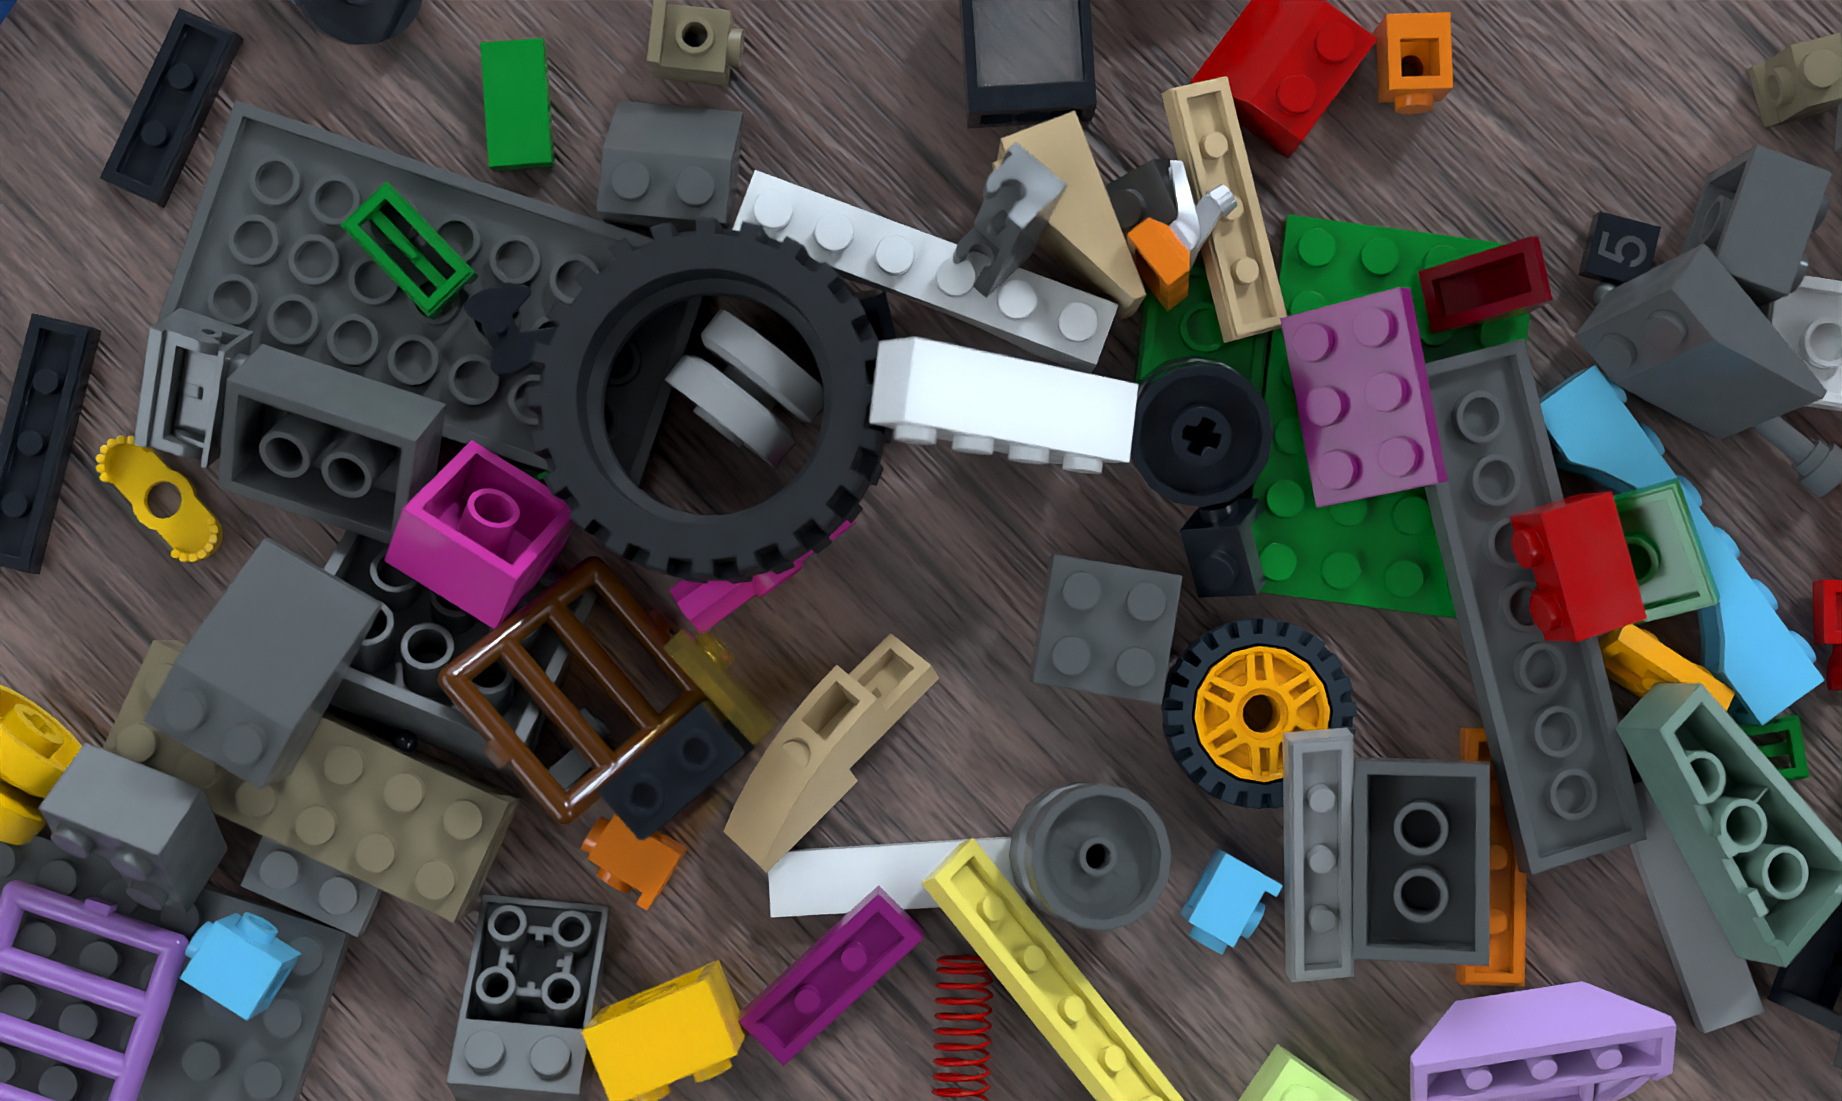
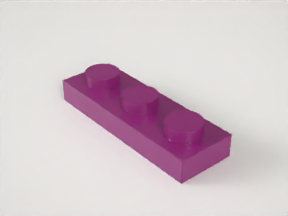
[738,885,924,1066]

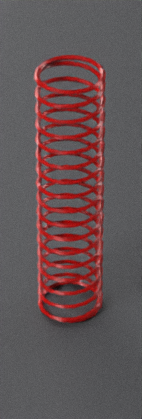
[931,955,994,1101]

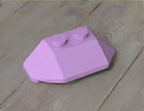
[1410,981,1676,1101]

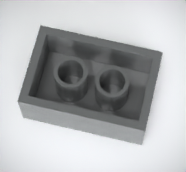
[218,344,446,544]
[1353,757,1490,966]

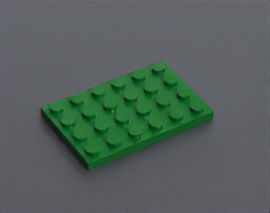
[1248,214,1530,619]

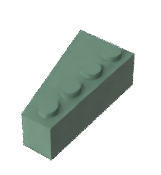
[1615,683,1842,967]

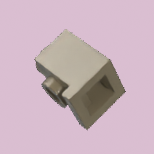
[647,0,744,86]
[1748,33,1842,129]

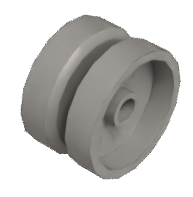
[664,309,824,469]

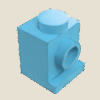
[1180,848,1283,955]

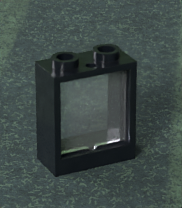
[959,0,1097,129]

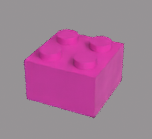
[385,440,574,629]

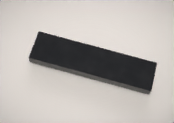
[0,313,101,574]

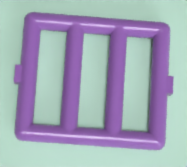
[0,880,189,1101]

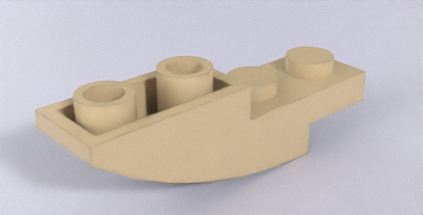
[724,633,939,873]

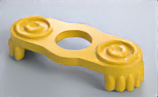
[96,435,223,562]

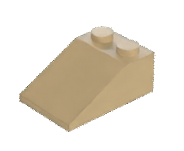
[992,111,1146,320]

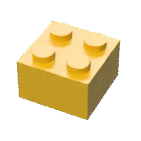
[581,959,747,1101]

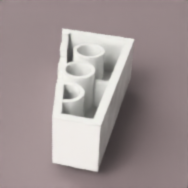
[870,337,1138,474]

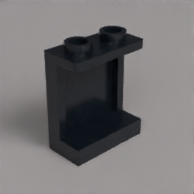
[597,698,756,840]

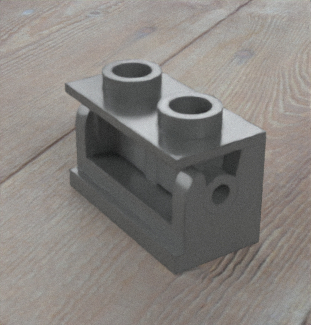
[134,308,253,468]

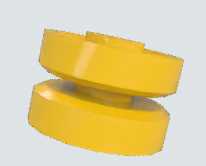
[0,685,82,845]

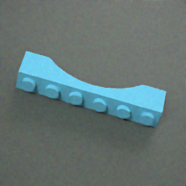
[1539,365,1824,725]

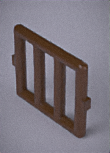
[438,556,713,824]

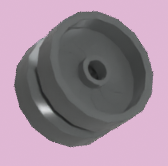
[1009,782,1172,931]

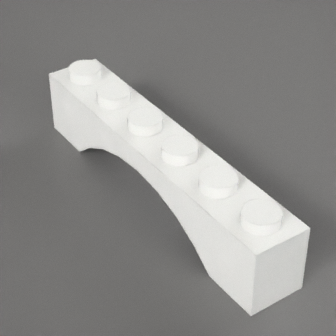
[732,170,1119,374]

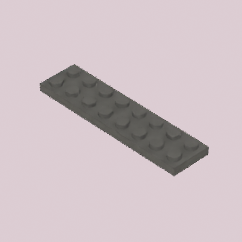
[1425,339,1647,875]

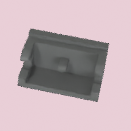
[953,142,1067,298]

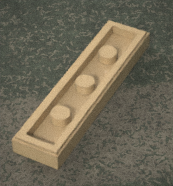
[1161,76,1287,343]

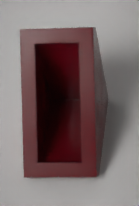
[1418,236,1553,334]

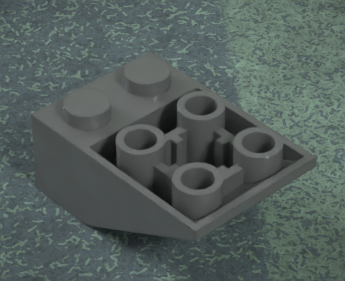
[446,895,610,1101]

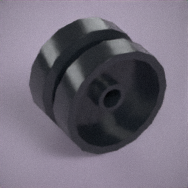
[1130,355,1274,507]

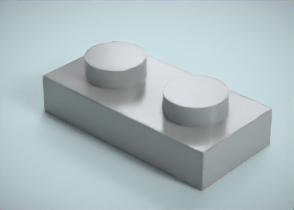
[240,836,383,937]

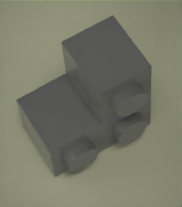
[39,743,228,914]

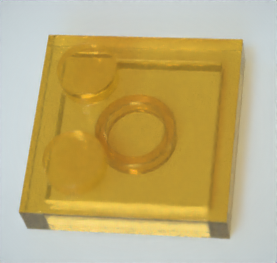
[663,629,782,745]

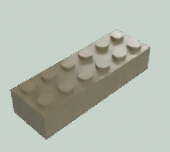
[102,640,523,923]

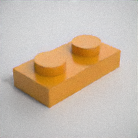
[1598,624,1735,712]

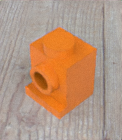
[1373,12,1453,114]
[580,813,688,911]

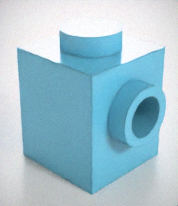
[180,912,302,1020]

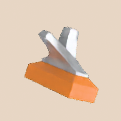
[1127,160,1238,312]

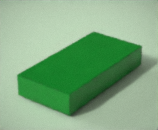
[480,38,555,172]

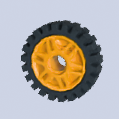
[1161,618,1357,809]

